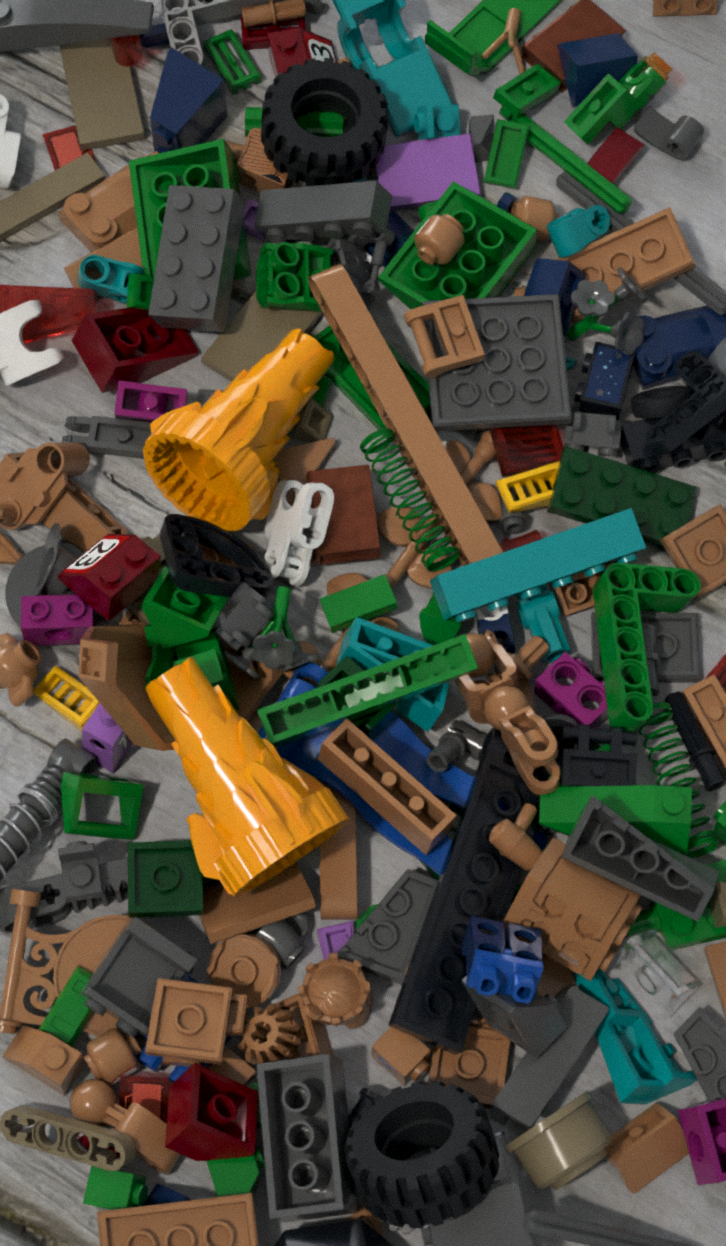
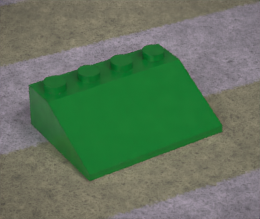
[129,139,252,280]
[378,181,537,310]

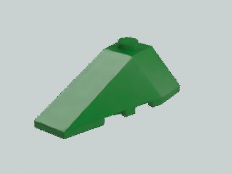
[539,785,692,856]

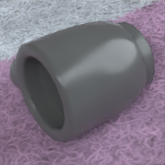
[256,912,310,969]

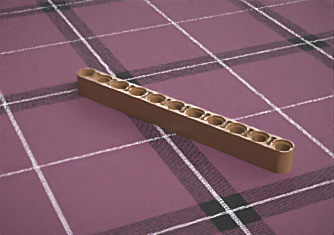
[308,264,503,566]

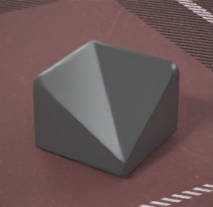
[468,114,494,162]

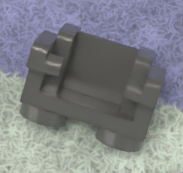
[564,411,622,457]
[212,582,274,651]

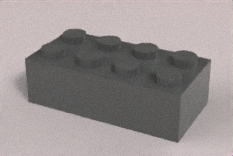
[148,185,245,332]
[256,1054,357,1223]

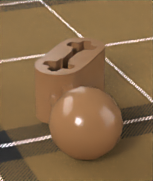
[69,1079,181,1175]

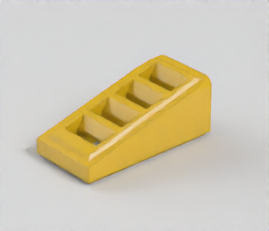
[495,461,559,513]
[33,665,100,732]

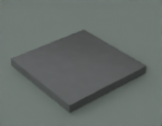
[422,294,571,431]

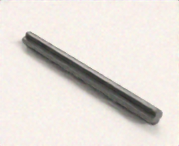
[556,171,726,316]

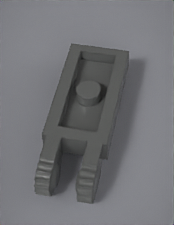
[62,416,151,459]

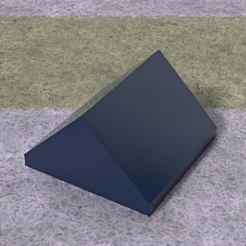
[557,33,638,108]

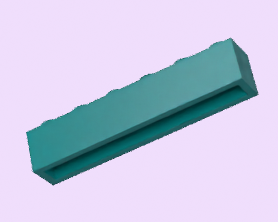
[430,508,646,623]

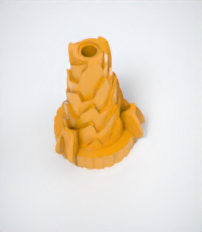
[143,329,334,531]
[145,657,350,897]

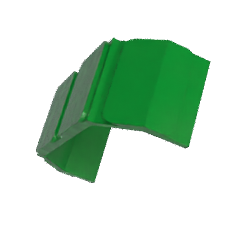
[425,0,563,76]

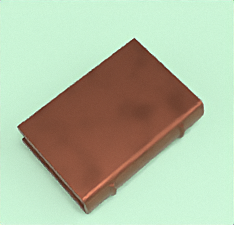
[521,0,626,93]
[306,464,381,565]

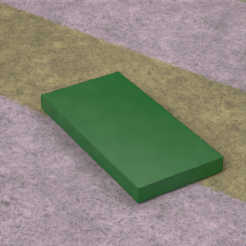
[313,325,431,439]

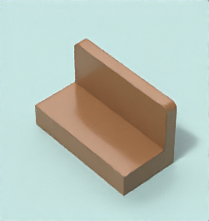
[604,1102,689,1194]

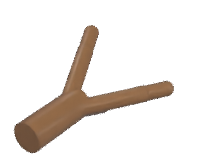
[482,8,525,74]

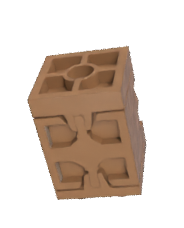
[503,837,643,981]

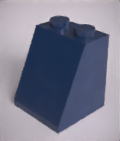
[150,48,228,153]

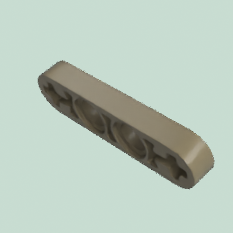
[0,1105,136,1171]

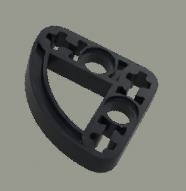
[159,514,273,599]

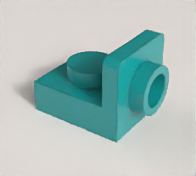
[414,104,460,140]

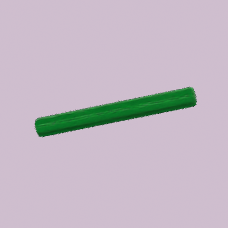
[510,114,632,214]

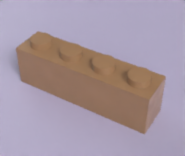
[318,718,457,856]

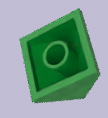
[141,566,228,649]

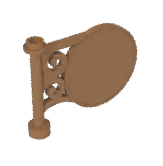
[0,889,159,1036]

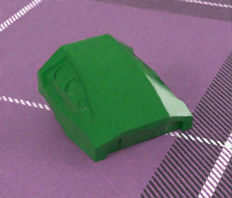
[256,242,333,312]

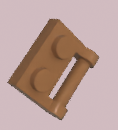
[404,295,485,378]

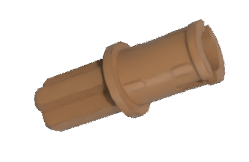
[241,0,306,28]

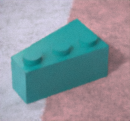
[336,617,450,732]

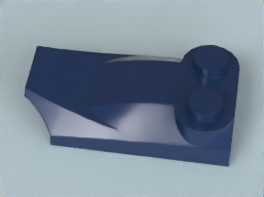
[633,305,726,390]

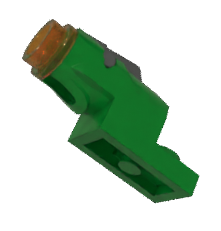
[564,52,673,145]

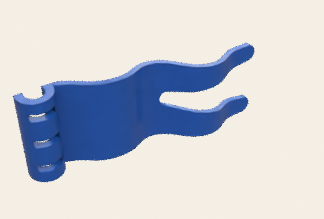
[258,662,547,911]

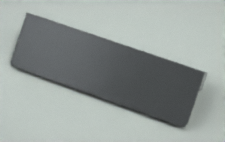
[491,985,609,1128]

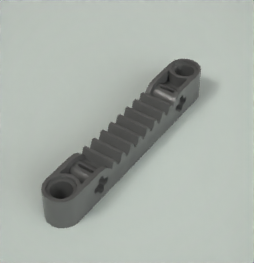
[0,857,220,933]

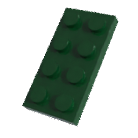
[547,446,696,548]

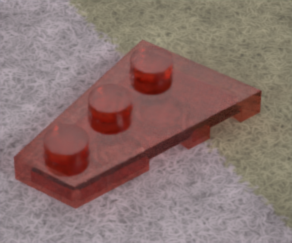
[0,285,99,343]

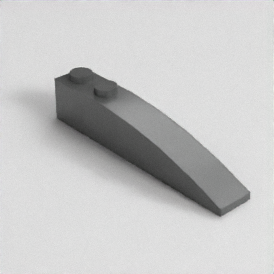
[0,0,154,52]

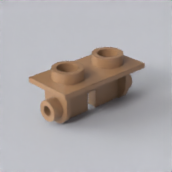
[652,0,718,16]

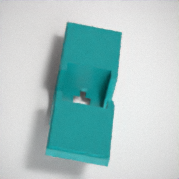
[332,0,453,137]

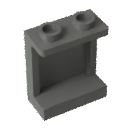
[80,917,198,1038]

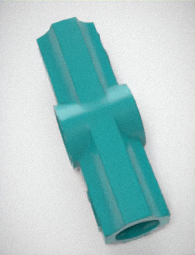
[516,585,570,664]

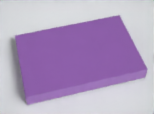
[375,134,481,211]

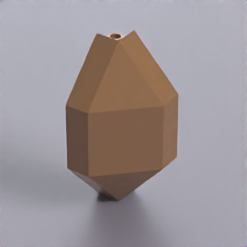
[78,623,284,751]

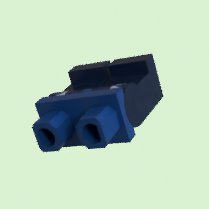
[462,916,543,1004]

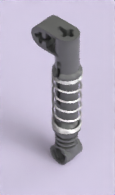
[0,738,97,886]

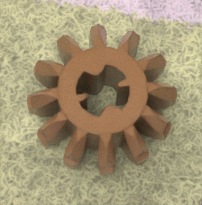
[237,1004,302,1065]

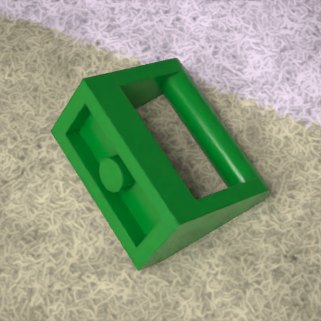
[61,771,144,840]

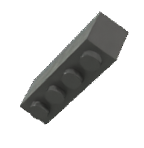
[254,181,392,243]

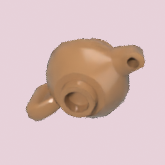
[0,633,42,707]

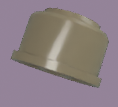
[504,1090,613,1190]

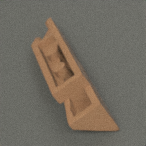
[0,452,128,552]

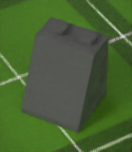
[420,1181,533,1246]

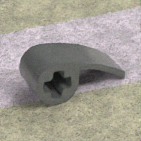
[634,106,704,160]

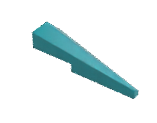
[572,968,697,1105]

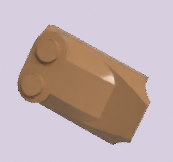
[58,151,159,252]

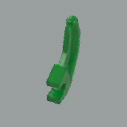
[144,624,175,690]

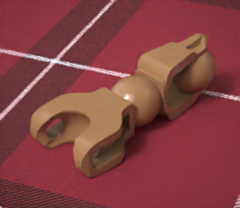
[454,629,561,795]

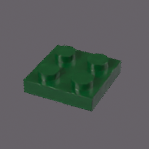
[127,840,204,918]

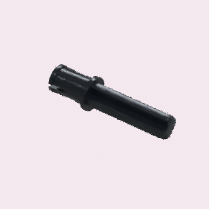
[664,691,726,792]

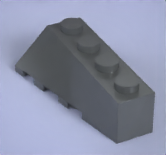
[561,795,719,922]

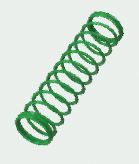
[360,428,460,572]
[639,702,719,858]

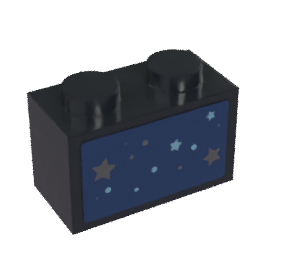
[574,341,635,420]

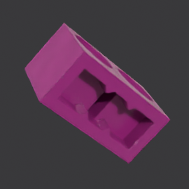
[534,652,608,729]

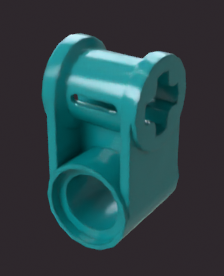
[546,205,610,257]
[77,255,145,304]

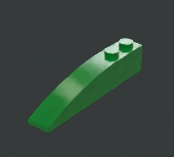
[257,634,478,748]

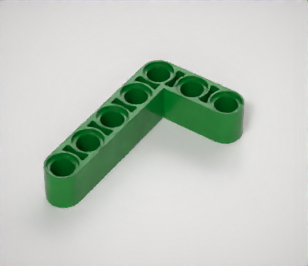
[593,563,701,732]

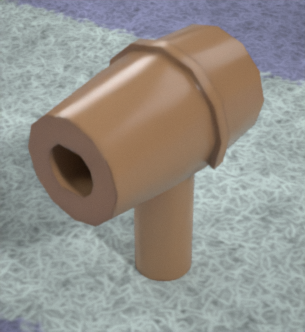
[489,804,543,871]

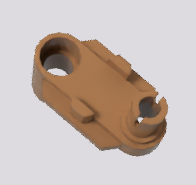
[0,442,90,530]

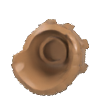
[298,953,373,1029]

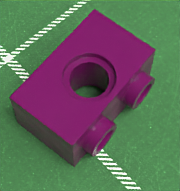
[114,381,188,423]
[21,594,97,646]
[677,1098,726,1185]

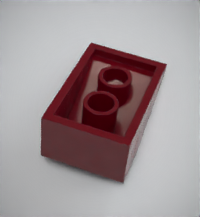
[71,308,199,393]

